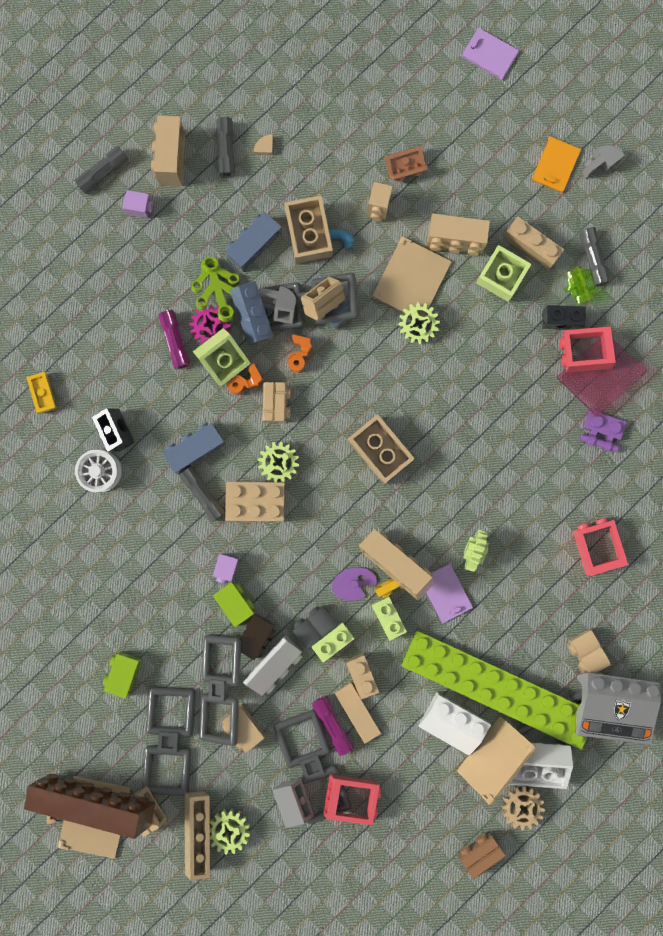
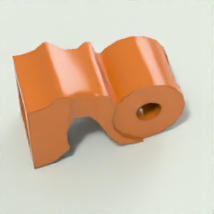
[288,334,312,373]
[227,363,264,395]

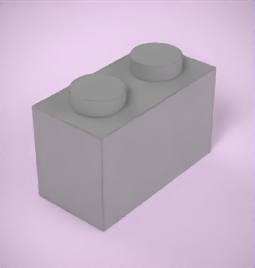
[272,778,314,828]

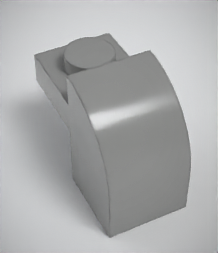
[259,286,296,324]

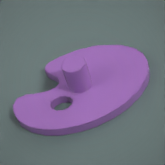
[332,567,377,601]

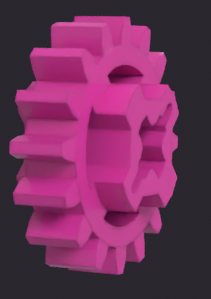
[189,305,231,345]

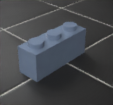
[225,212,282,272]
[230,281,273,345]
[163,423,226,474]

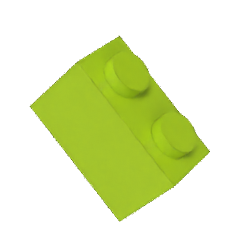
[213,581,256,627]
[103,652,142,699]

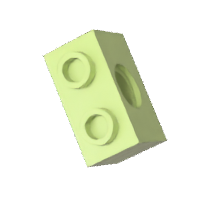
[371,596,407,641]
[311,621,354,663]

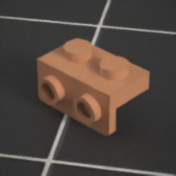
[384,145,428,182]

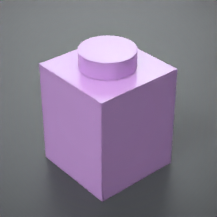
[123,190,154,218]
[213,554,240,584]

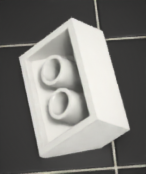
[243,635,302,696]
[418,692,491,755]
[508,743,573,789]

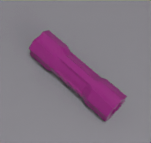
[158,310,190,370]
[311,695,354,756]

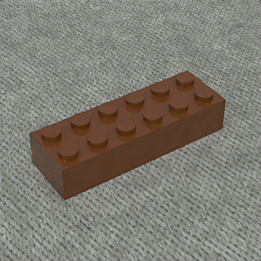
[24,774,155,839]

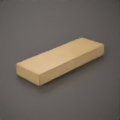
[334,682,381,744]

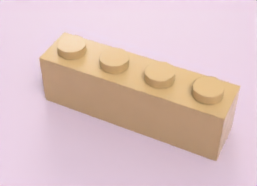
[359,529,434,600]
[185,791,210,881]

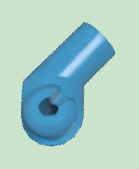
[329,229,354,248]

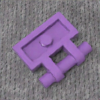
[580,410,627,453]

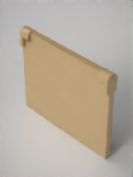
[371,237,452,322]
[457,716,537,806]
[57,776,131,859]

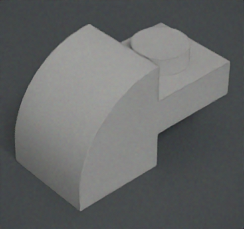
[582,145,625,179]

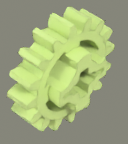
[398,302,440,344]
[258,442,299,483]
[463,530,489,572]
[210,808,251,855]

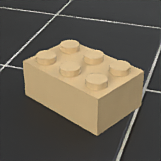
[151,115,186,186]
[284,195,333,264]
[426,214,490,256]
[347,414,415,485]
[225,482,285,522]

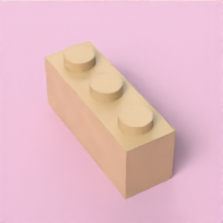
[503,216,564,271]

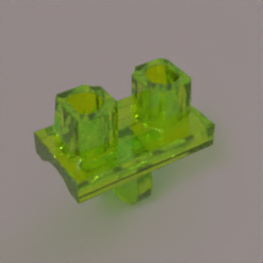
[564,266,597,305]

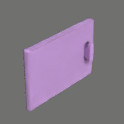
[461,28,520,80]
[426,563,473,624]

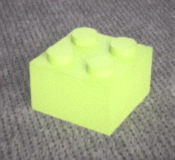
[476,245,531,302]
[193,328,251,387]

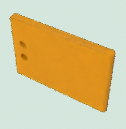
[532,136,582,193]

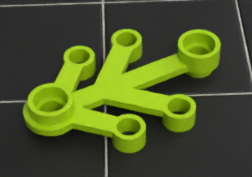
[191,257,239,322]

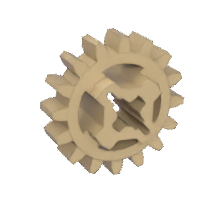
[501,786,545,831]

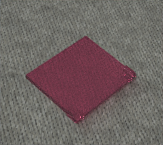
[556,337,647,417]

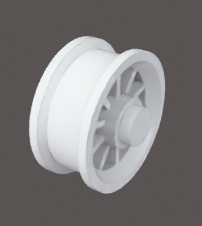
[75,450,122,492]

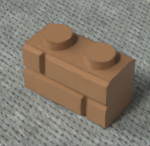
[458,832,506,879]

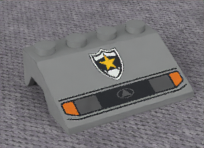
[576,672,661,745]

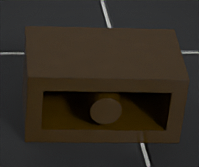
[240,613,276,660]

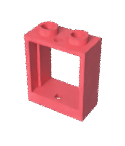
[559,326,616,373]
[573,518,628,576]
[323,774,381,825]

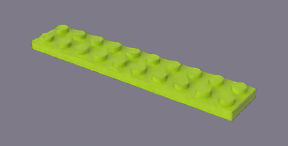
[401,630,587,750]

